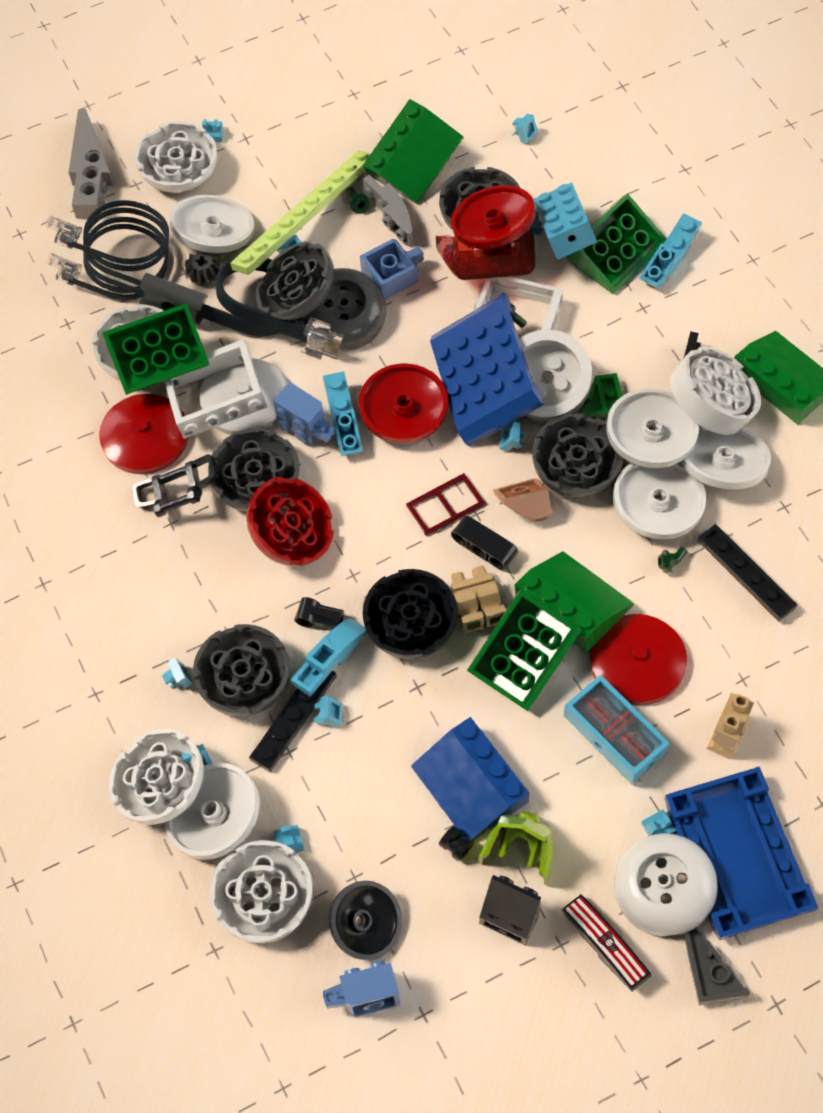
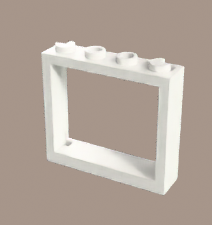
[474,272,563,330]
[164,339,268,439]

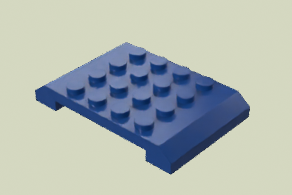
[430,293,544,446]
[664,766,819,941]

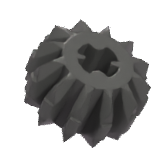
[185,250,221,286]

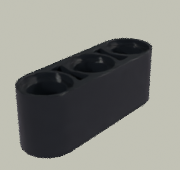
[451,516,519,570]

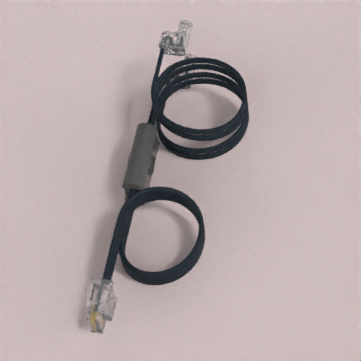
[46,200,344,360]

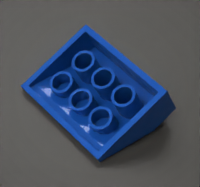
[411,716,529,841]

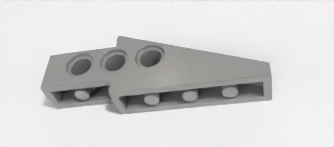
[68,109,113,218]

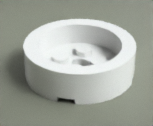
[519,329,592,423]
[670,346,761,435]

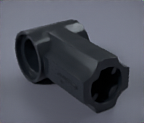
[294,597,344,629]

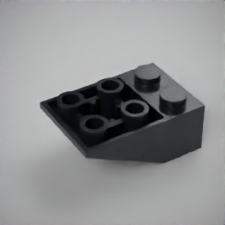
[479,875,541,946]

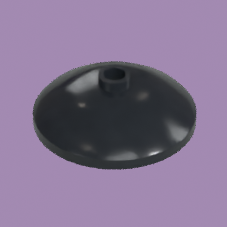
[329,881,402,960]

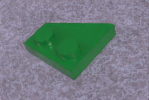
[582,373,622,419]

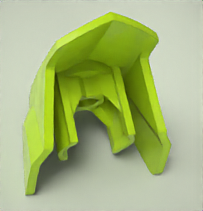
[478,811,555,886]

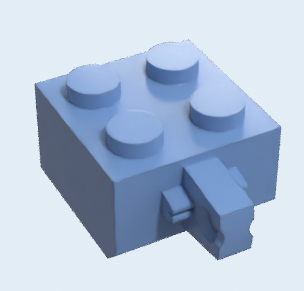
[360,239,424,299]
[273,382,335,446]
[323,961,400,1017]

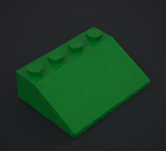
[363,99,464,204]
[567,193,666,294]
[102,303,210,395]
[734,331,823,425]
[514,551,634,652]
[467,590,582,711]

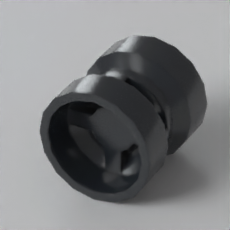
[439,826,474,862]

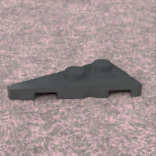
[683,927,750,1006]

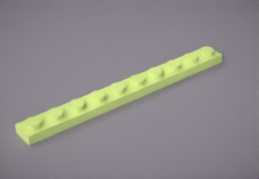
[230,150,371,275]

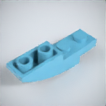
[639,213,702,288]
[323,371,363,456]
[291,618,367,697]

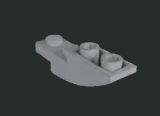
[363,175,413,247]

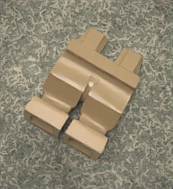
[451,565,507,634]
[706,693,755,759]

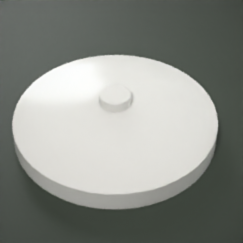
[170,195,254,253]
[200,358,287,435]
[606,388,699,468]
[681,425,771,490]
[613,462,706,539]
[164,763,260,860]

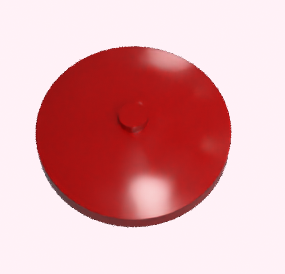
[451,185,536,249]
[359,363,448,444]
[99,394,189,474]
[590,614,687,706]

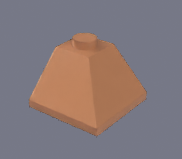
[493,478,553,521]

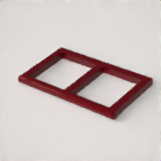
[406,473,486,536]

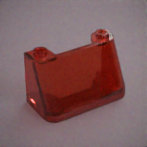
[436,230,535,280]

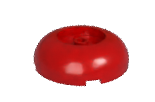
[246,477,334,566]

